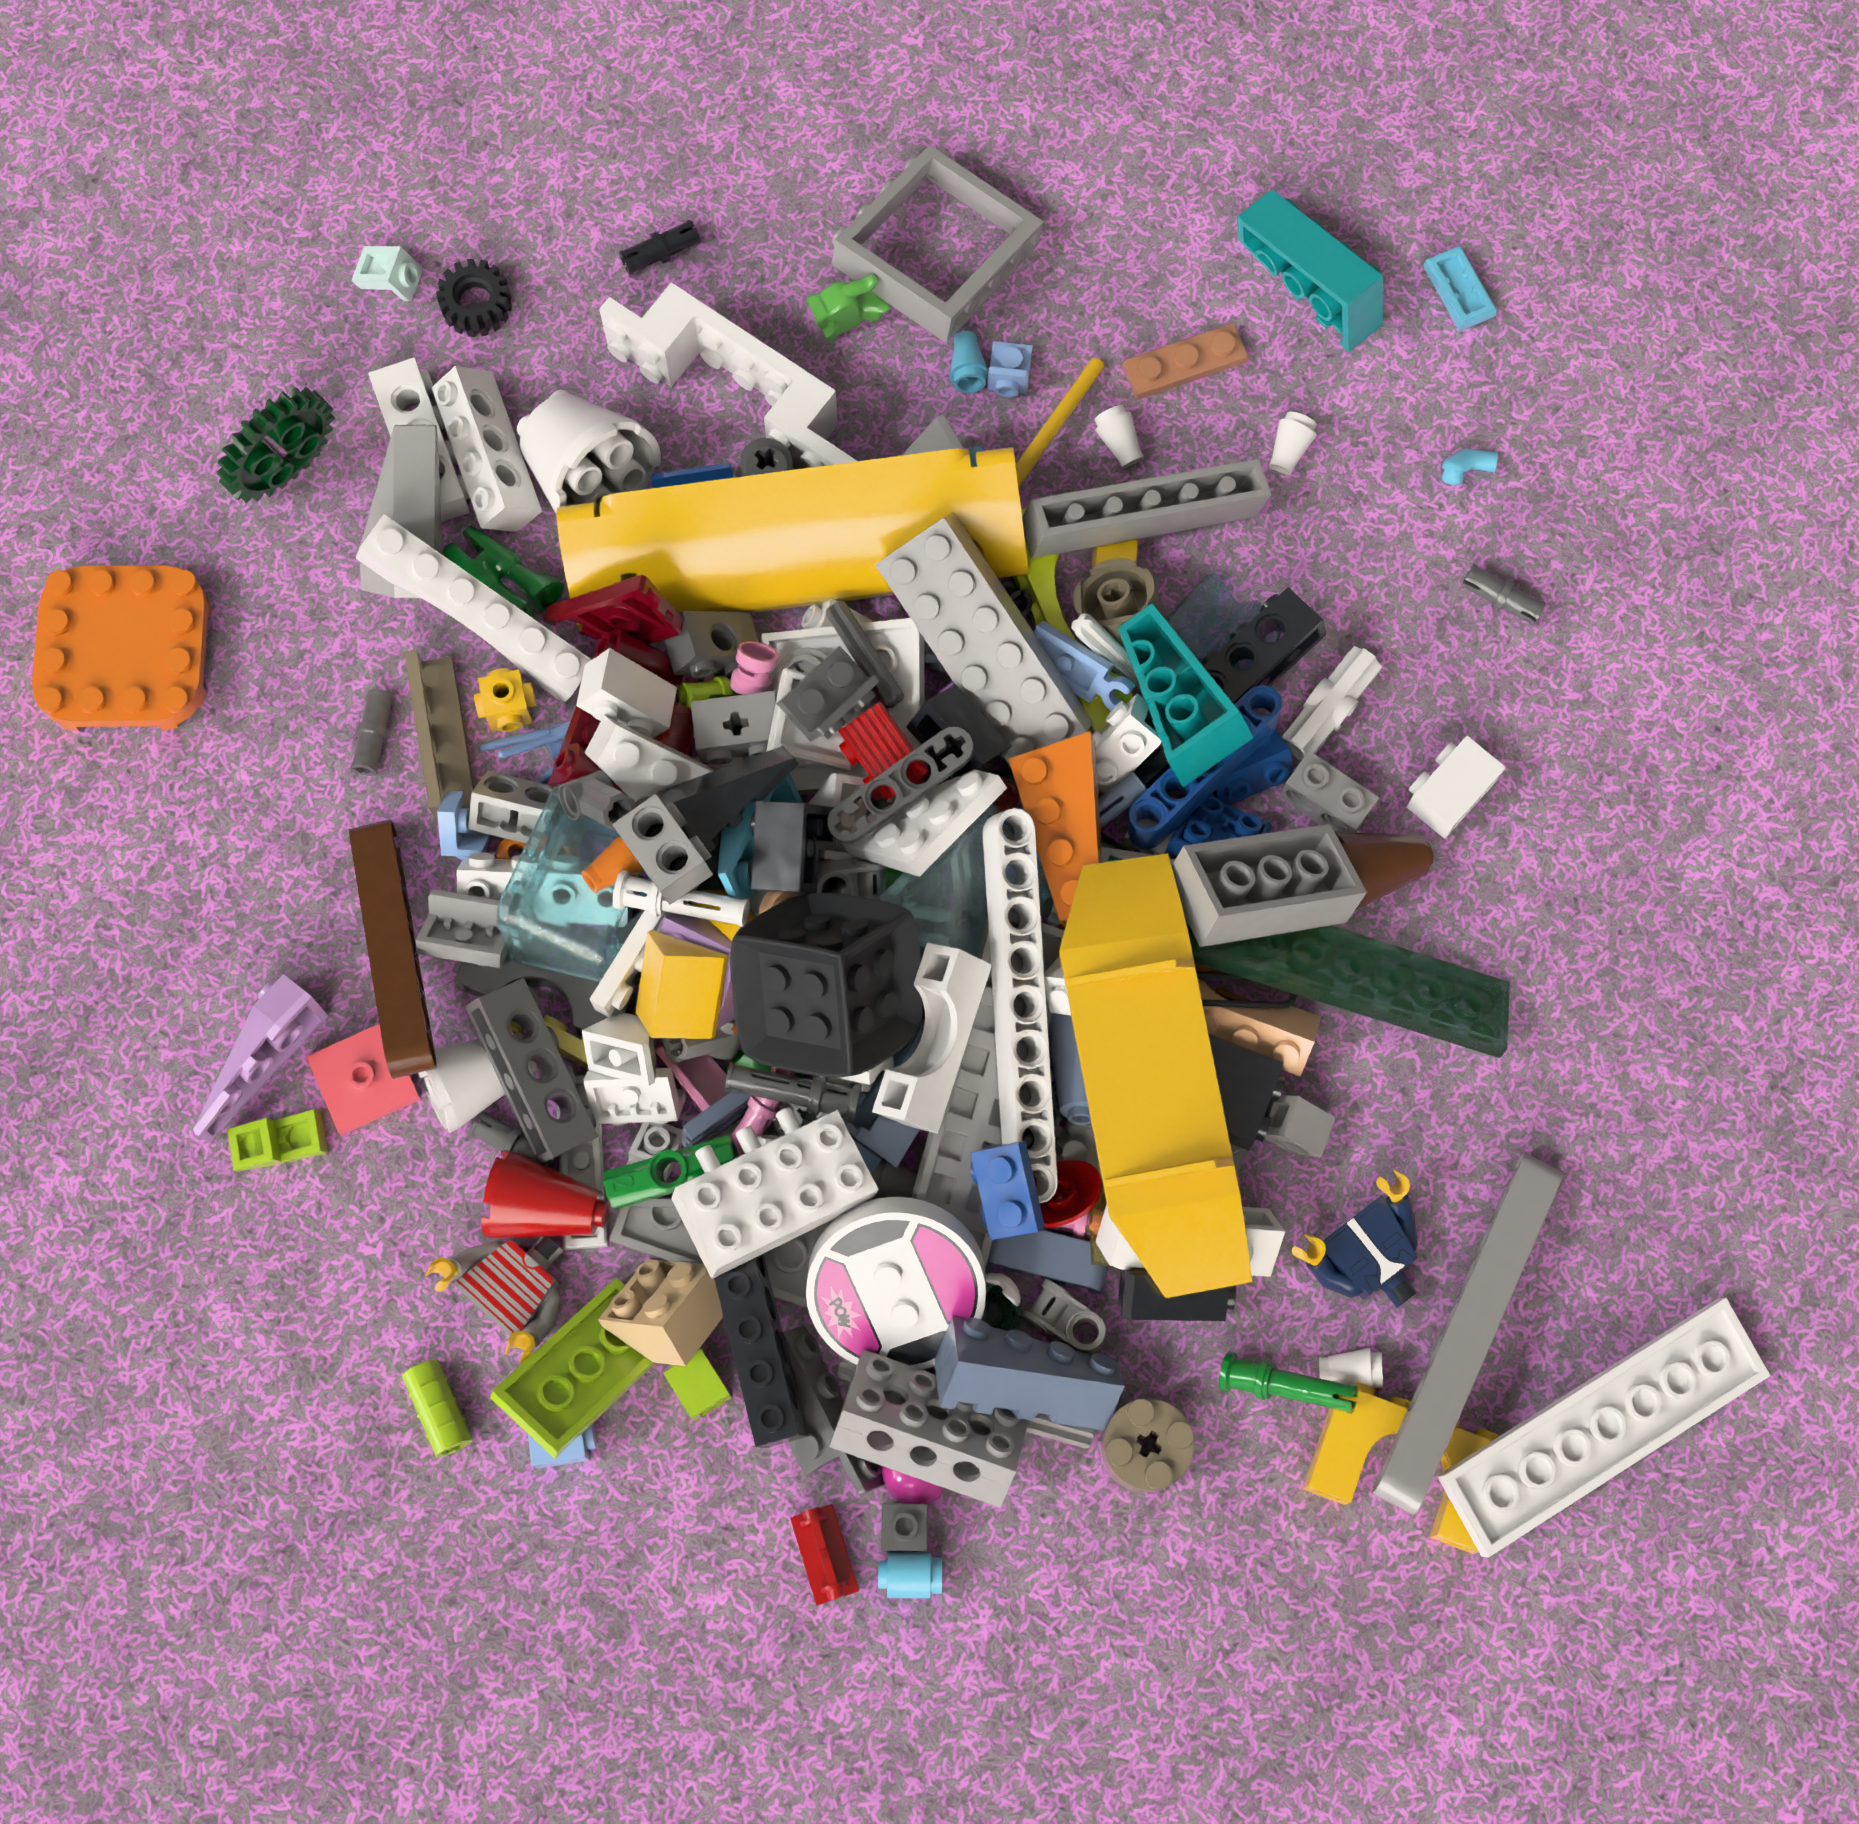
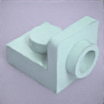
[351,246,423,301]

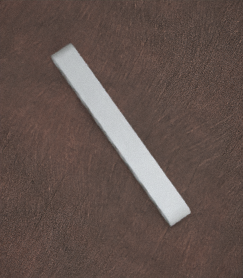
[983,808,1057,1203]

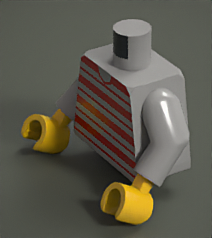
[425,1236,563,1364]

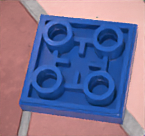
[1166,796,1272,856]

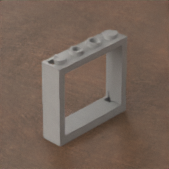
[831,145,1044,343]

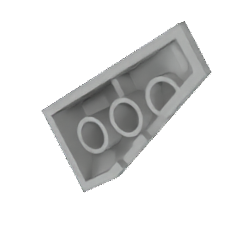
[360,425,443,598]

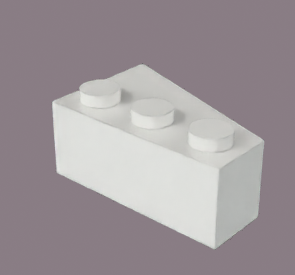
[585,715,715,802]

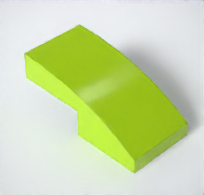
[227,1109,328,1172]

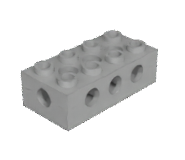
[829,1349,1029,1508]

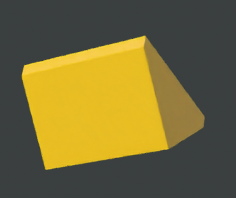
[635,930,728,1039]

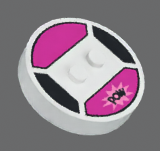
[806,1197,986,1370]

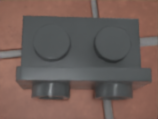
[776,646,880,742]

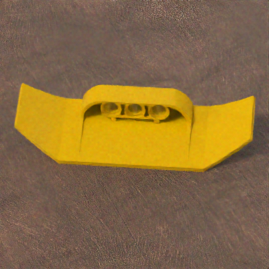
[1059,853,1252,1298]

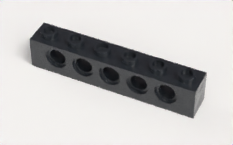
[1133,587,1327,789]
[714,1254,809,1448]

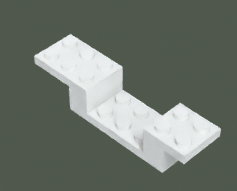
[599,283,857,470]

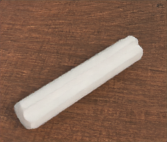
[1071,613,1141,692]

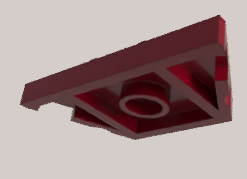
[543,575,684,644]

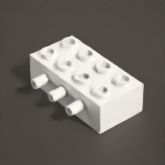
[671,1107,879,1279]

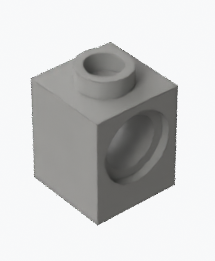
[1265,1095,1336,1157]

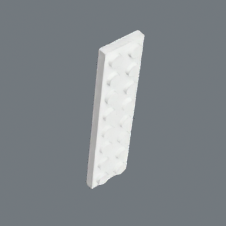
[1437,1298,1770,1557]

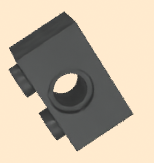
[664,611,759,679]

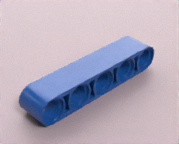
[1128,685,1282,849]

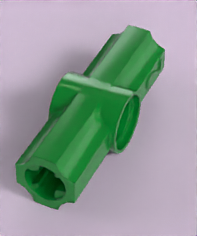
[603,1135,739,1210]

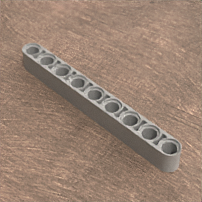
[1372,1152,1564,1515]

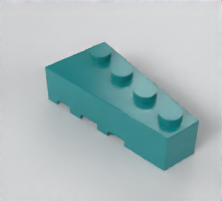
[1237,189,1383,352]
[1118,603,1254,787]

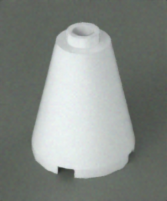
[418,1032,537,1133]

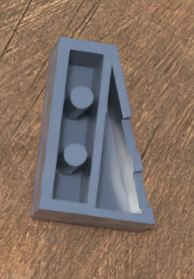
[841,1017,925,1168]

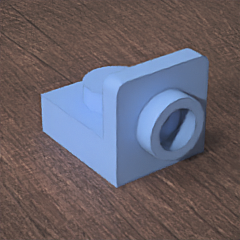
[987,341,1033,398]
[437,791,491,859]

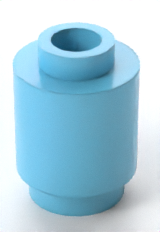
[878,1551,942,1599]

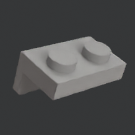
[415,889,515,968]

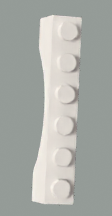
[356,514,592,703]

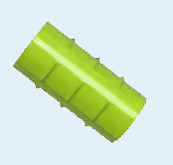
[401,1359,473,1458]

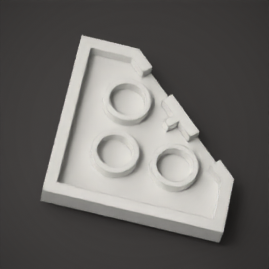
[842,769,1007,877]

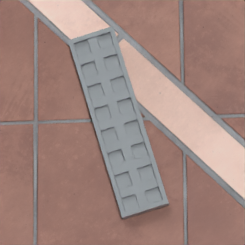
[911,912,1065,1267]

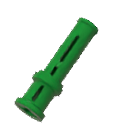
[1219,1351,1358,1414]

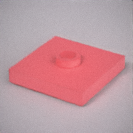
[306,1024,421,1135]

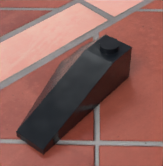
[635,746,799,871]

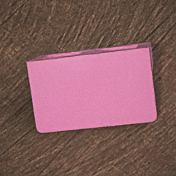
[655,1045,731,1113]

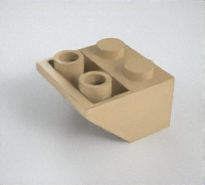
[598,1259,723,1366]

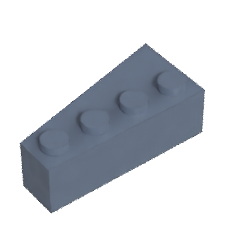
[935,1316,1125,1431]

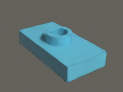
[1423,245,1497,332]

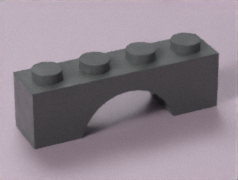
[454,944,636,1036]

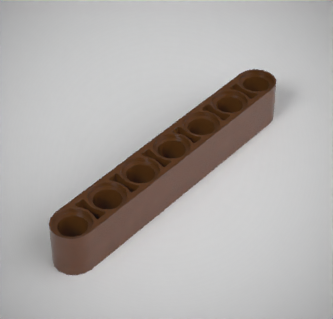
[349,819,437,1079]

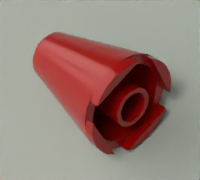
[481,1150,609,1238]

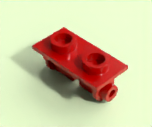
[790,1504,859,1606]

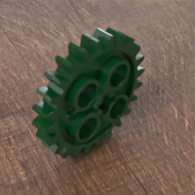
[216,387,335,503]

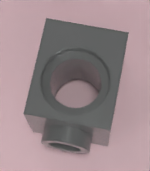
[881,1503,927,1552]

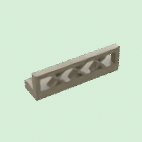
[404,650,474,822]

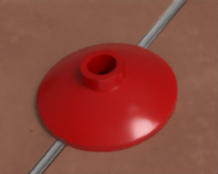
[1034,1160,1103,1227]

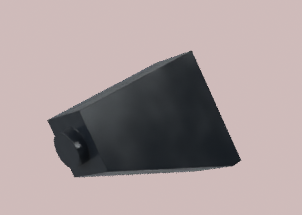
[1117,1267,1236,1321]

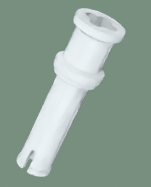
[613,870,750,927]

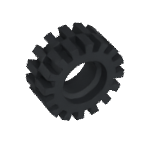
[436,259,512,337]

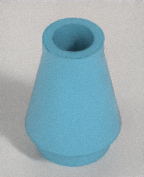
[949,331,989,393]

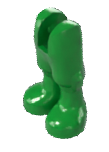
[443,526,564,619]

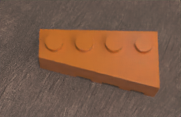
[1008,731,1103,928]

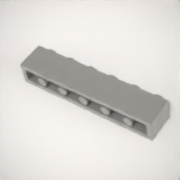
[1022,459,1272,559]

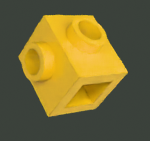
[474,668,537,732]

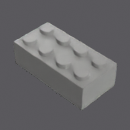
[1172,824,1367,947]

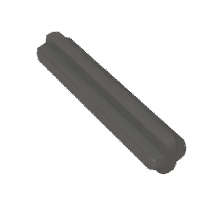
[826,601,904,708]

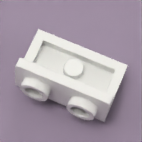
[1091,694,1161,794]

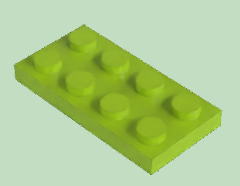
[490,1277,656,1459]

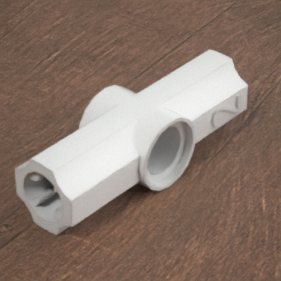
[1282,646,1382,760]

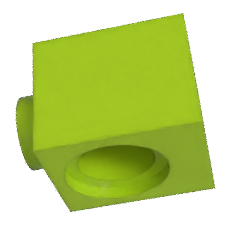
[663,1349,732,1422]

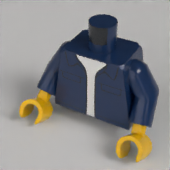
[1292,1169,1418,1308]

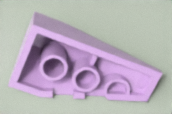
[193,974,329,1143]

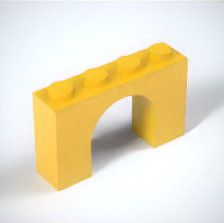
[1303,1382,1499,1553]

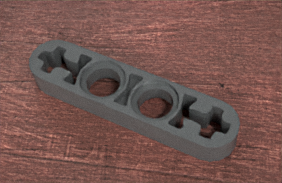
[828,727,974,843]

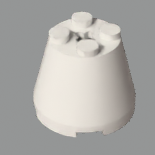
[517,390,661,515]

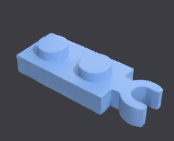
[1034,621,1135,711]

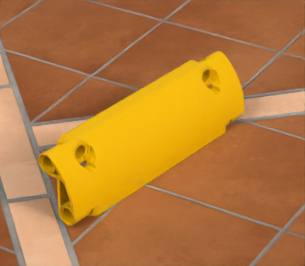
[556,447,1029,631]

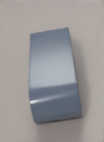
[986,1230,1109,1294]

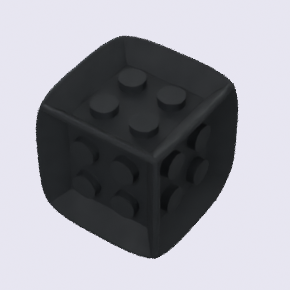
[730,893,924,1078]

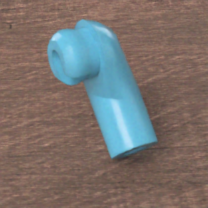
[1441,448,1498,485]

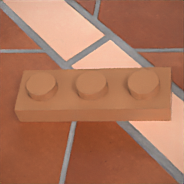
[1122,323,1249,400]

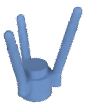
[479,720,571,784]

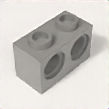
[1280,751,1379,832]
[468,770,565,849]
[612,794,713,905]

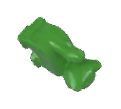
[806,274,891,344]

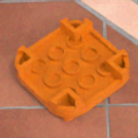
[32,565,212,731]

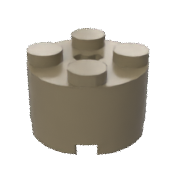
[1073,558,1165,648]
[1101,1399,1194,1493]

